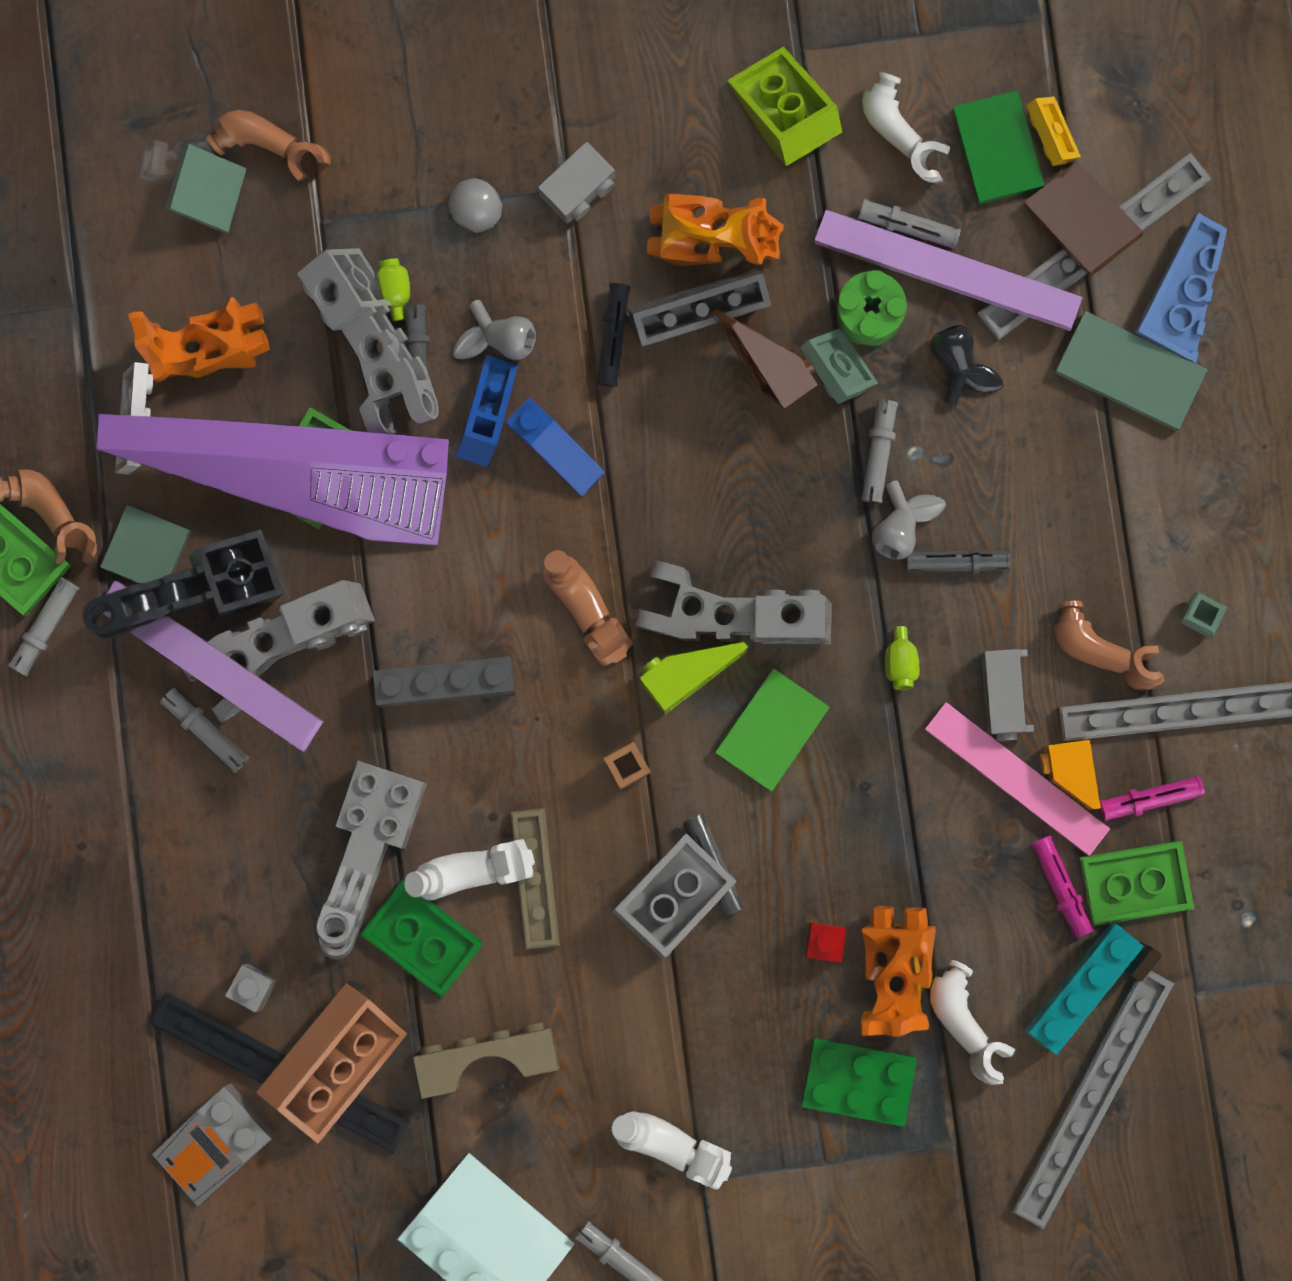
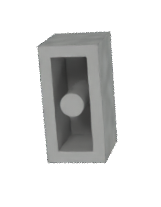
[538,142,616,224]

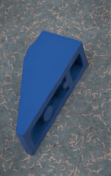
[455,355,518,467]
[506,397,605,497]

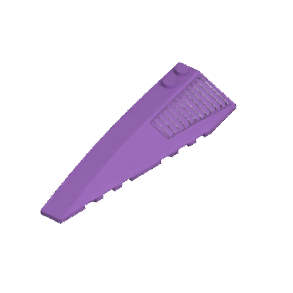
[96,414,449,546]

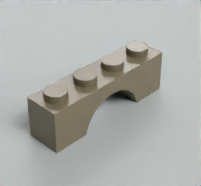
[413,1022,560,1099]

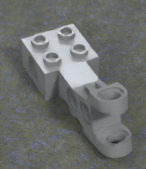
[297,248,439,434]
[635,560,832,644]
[181,580,375,722]
[317,761,427,960]

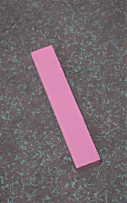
[924,702,1110,856]

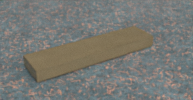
[510,808,560,949]

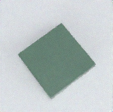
[165,144,247,233]
[100,505,192,583]

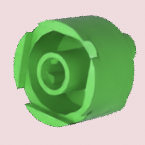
[836,270,907,346]

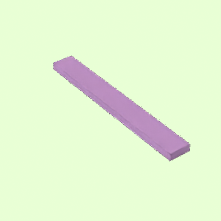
[814,210,1083,331]
[103,581,323,751]

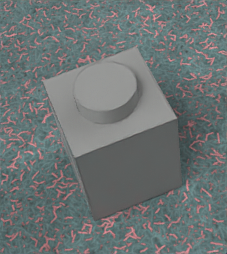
[225,964,278,1012]

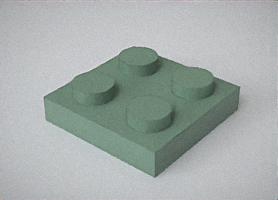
[800,328,878,404]

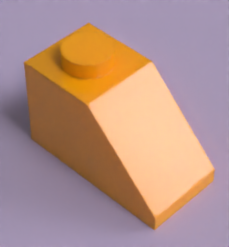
[1040,740,1100,810]

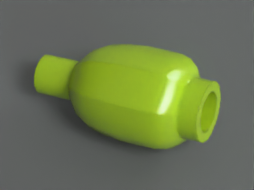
[376,259,410,322]
[885,626,920,690]

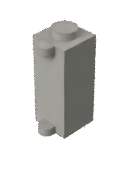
[981,649,1034,741]

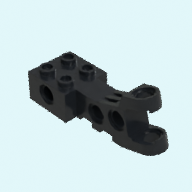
[82,529,284,639]

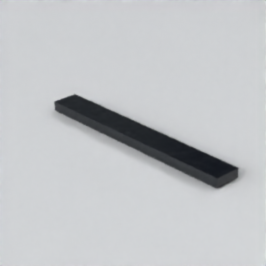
[149,992,410,1153]

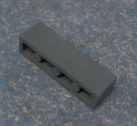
[627,269,772,347]
[373,656,516,708]

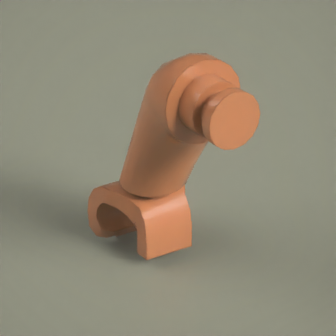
[206,109,331,181]
[0,469,97,565]
[544,550,633,666]
[1054,600,1165,691]

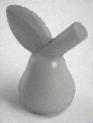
[453,300,536,360]
[872,481,946,560]

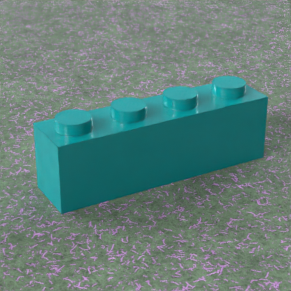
[1023,923,1144,1055]

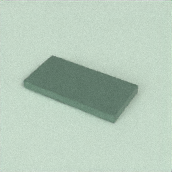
[1055,311,1208,431]

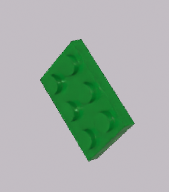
[802,1037,917,1127]

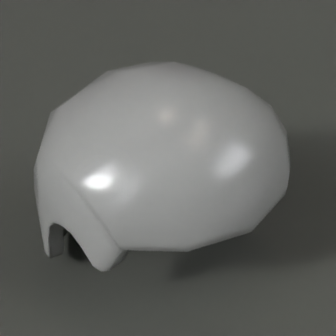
[447,178,503,233]

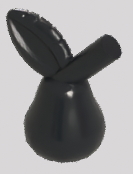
[930,324,1004,406]

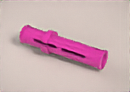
[1099,776,1205,822]
[1030,835,1094,939]

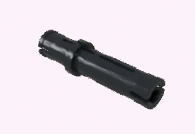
[596,283,631,387]

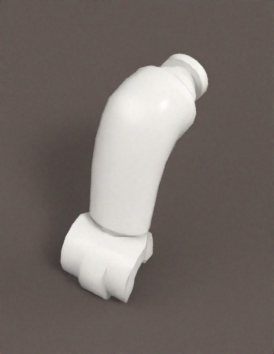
[862,71,951,183]
[404,839,535,900]
[930,960,1015,1085]
[612,1112,732,1190]

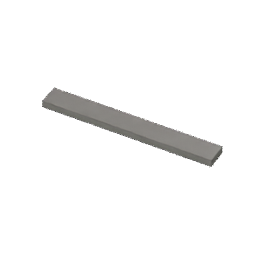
[977,153,1211,341]
[1058,682,1292,742]
[1011,971,1174,1230]

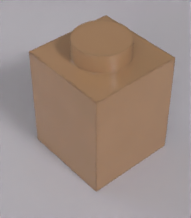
[604,742,651,790]

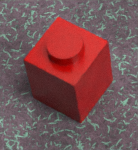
[805,922,847,963]

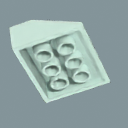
[398,1153,575,1281]

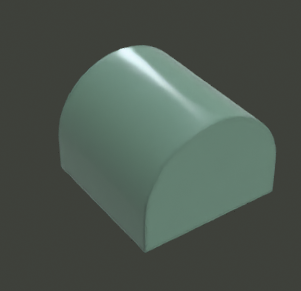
[1179,591,1227,639]

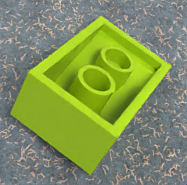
[727,46,842,166]
[639,642,748,715]

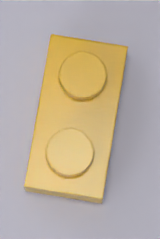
[1026,97,1081,166]

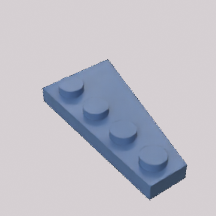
[1134,213,1227,363]

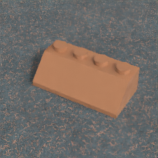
[256,983,407,1144]

